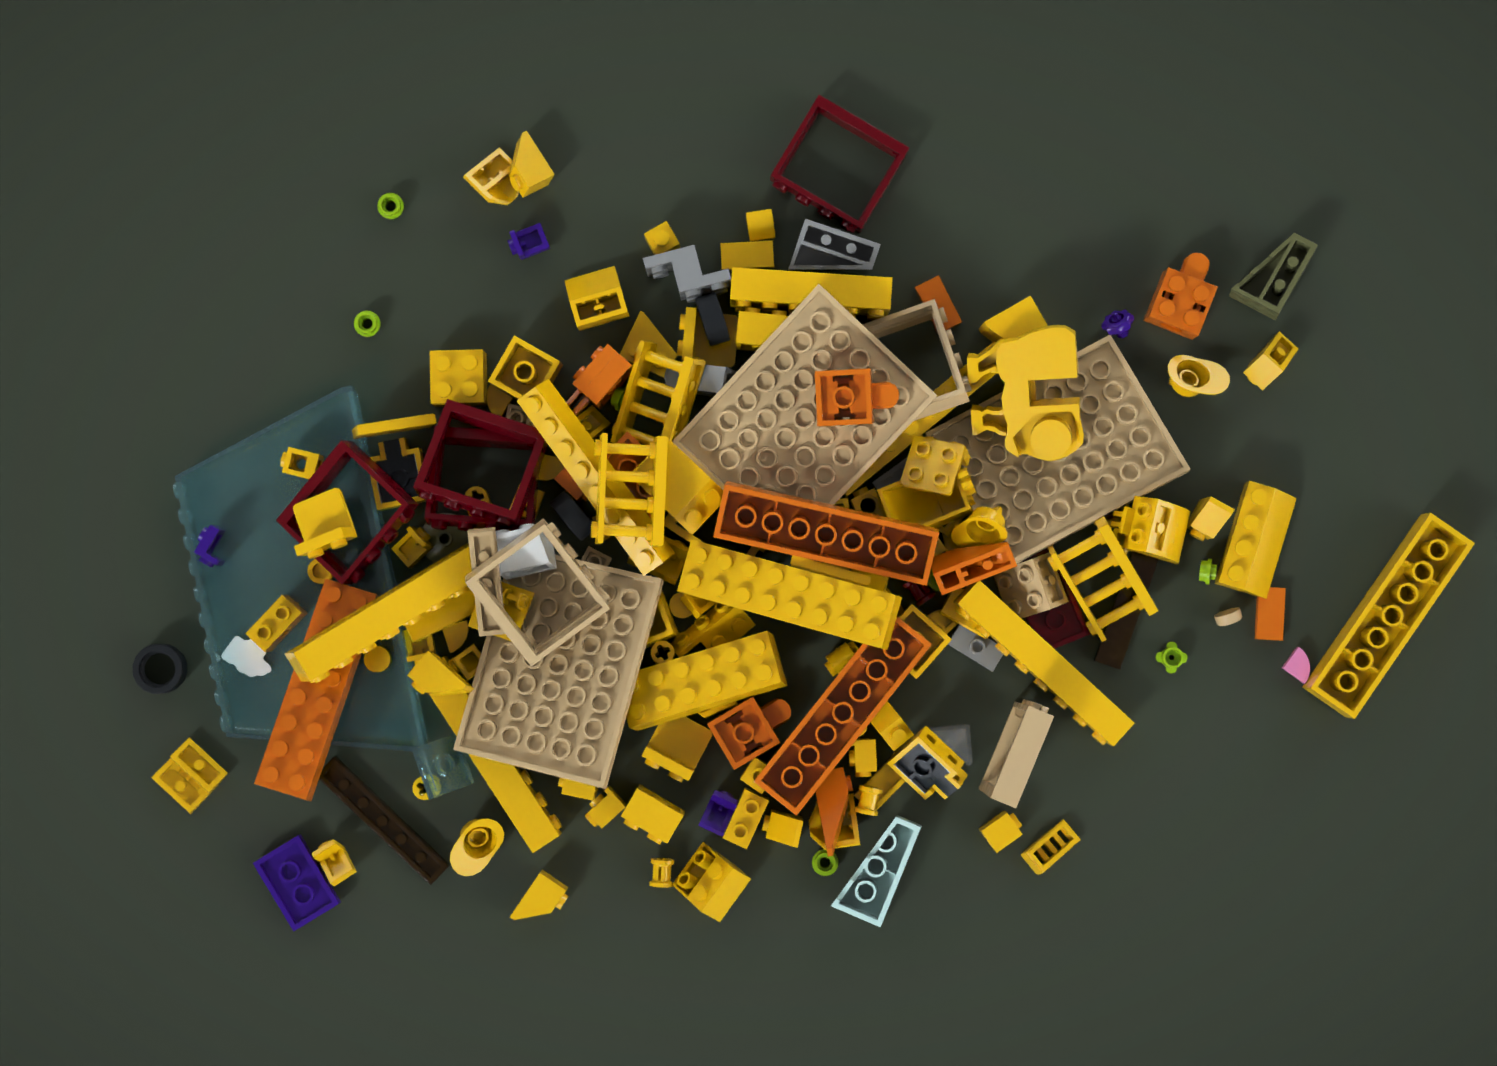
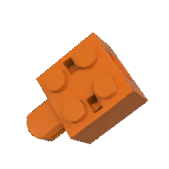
[1143,253,1218,340]
[566,344,633,417]
[815,368,900,426]
[707,696,791,770]

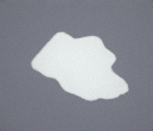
[221,636,272,677]

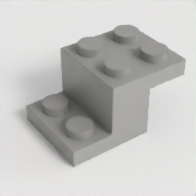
[643,245,731,303]

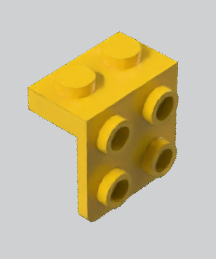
[677,307,738,368]
[900,435,971,496]
[293,488,358,559]
[641,717,712,782]

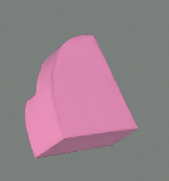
[1282,647,1310,684]

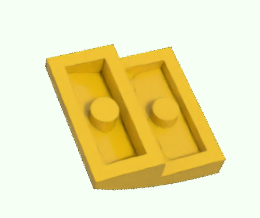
[151,737,228,815]

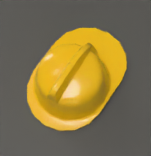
[1167,355,1230,397]
[951,506,1008,548]
[450,818,504,876]

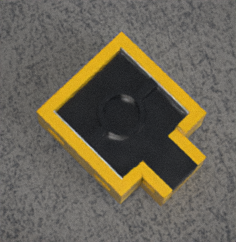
[370,437,428,511]
[887,726,968,800]

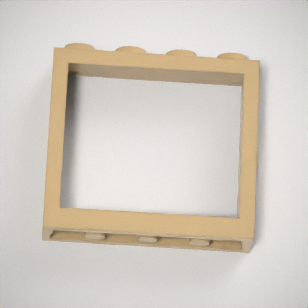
[862,299,972,421]
[465,518,610,667]
[979,699,1054,808]

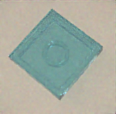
[412,734,474,800]

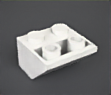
[496,523,557,580]

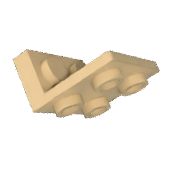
[993,552,1068,619]

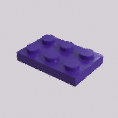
[253,834,341,932]

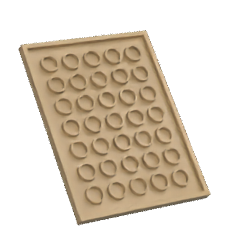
[672,284,938,505]
[925,335,1191,564]
[453,554,664,789]

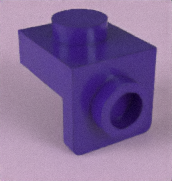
[507,223,551,260]
[194,524,225,568]
[698,790,739,837]

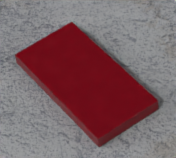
[1019,546,1090,649]

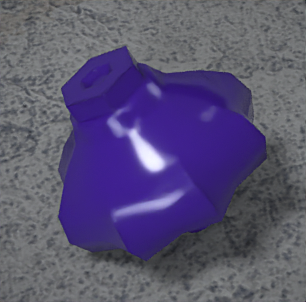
[1101,309,1134,339]

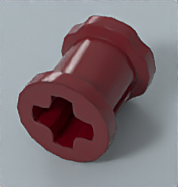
[902,581,937,607]

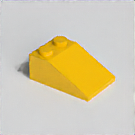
[633,438,723,535]

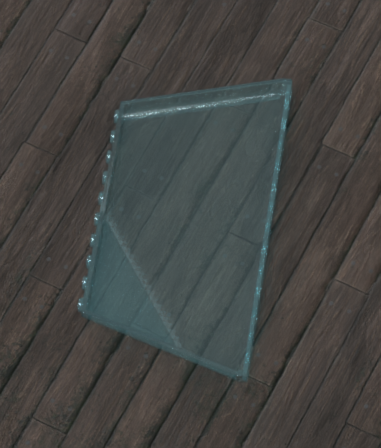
[173,385,428,752]

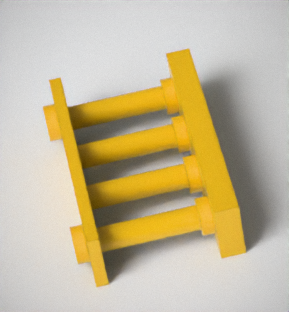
[610,340,706,445]
[591,433,668,547]
[1047,516,1158,642]

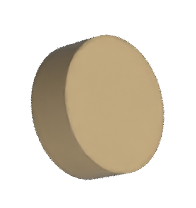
[1214,607,1243,626]

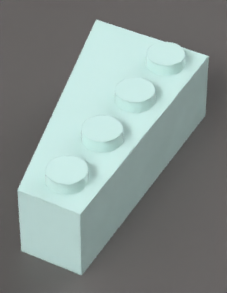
[831,815,922,927]

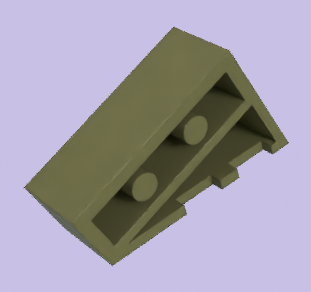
[1229,233,1318,321]

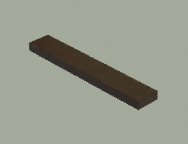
[1094,551,1159,670]
[319,756,450,885]

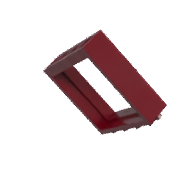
[770,95,909,233]
[413,399,548,527]
[425,426,540,531]
[276,440,419,585]

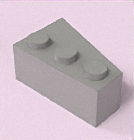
[788,219,881,270]

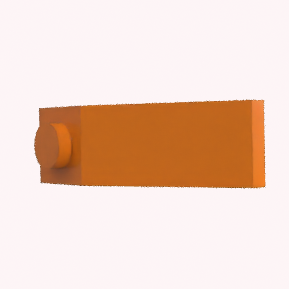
[931,542,1017,595]
[815,767,853,857]

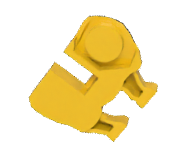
[967,325,1084,461]

